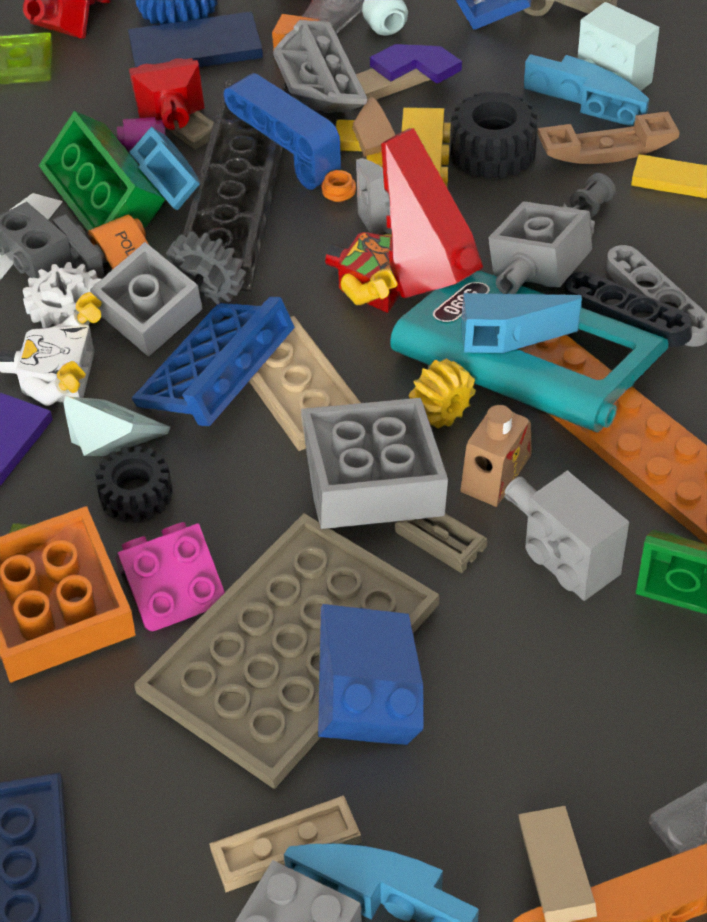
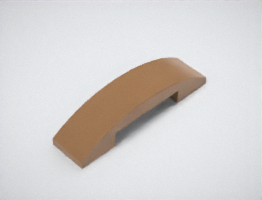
[537,111,680,164]

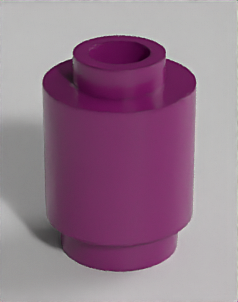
[117,117,166,153]

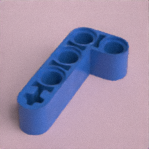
[224,73,341,190]

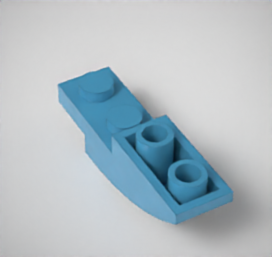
[524,54,649,127]
[284,844,479,922]

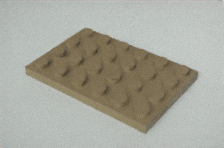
[134,513,439,789]

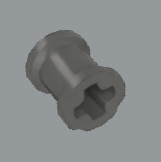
[570,173,616,218]

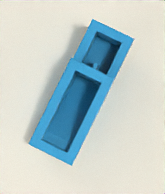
[130,126,200,210]

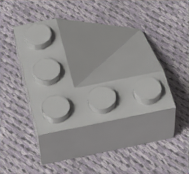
[301,398,448,529]

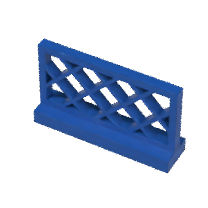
[132,297,295,427]

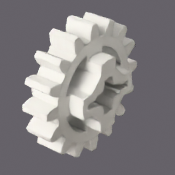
[23,262,101,328]

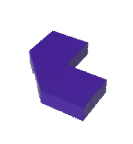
[370,44,462,84]

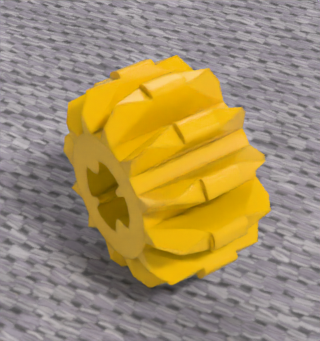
[408,358,476,429]

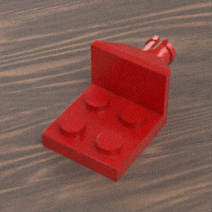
[23,0,111,39]
[129,58,205,130]

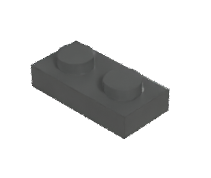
[53,214,106,279]

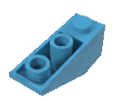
[461,293,582,353]

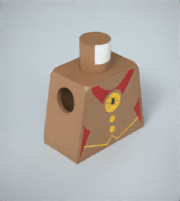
[461,405,532,507]

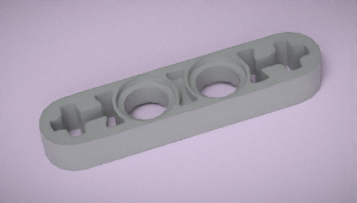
[606,245,707,347]

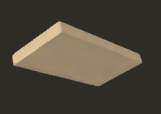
[249,316,361,451]

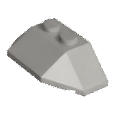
[273,20,368,113]

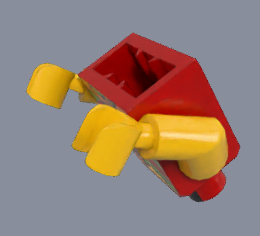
[325,232,400,313]

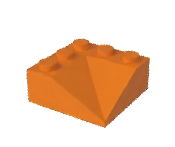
[0,506,136,683]

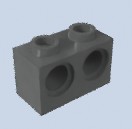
[0,201,73,279]

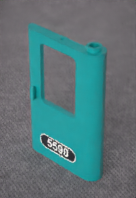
[390,270,669,432]

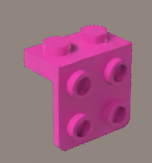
[115,522,225,632]

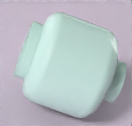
[362,0,408,36]

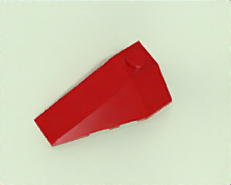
[381,128,483,298]

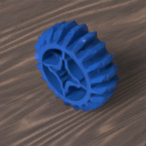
[135,0,218,25]

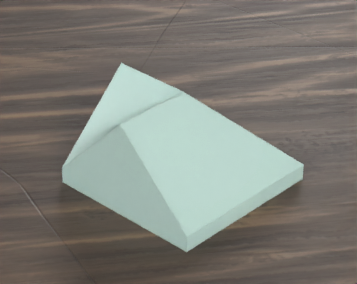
[64,396,170,456]

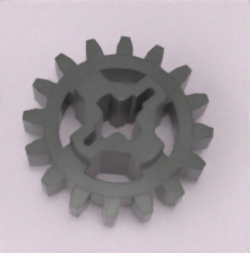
[166,231,246,304]

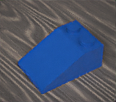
[318,604,423,745]

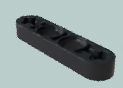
[564,272,692,347]

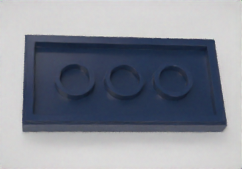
[128,11,263,67]
[0,772,73,922]

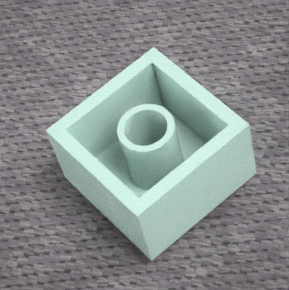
[578,2,659,91]

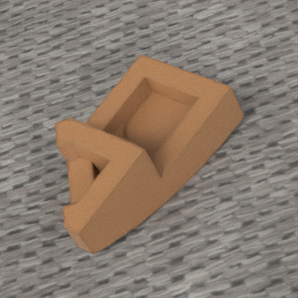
[352,97,395,156]

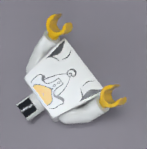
[0,292,101,406]

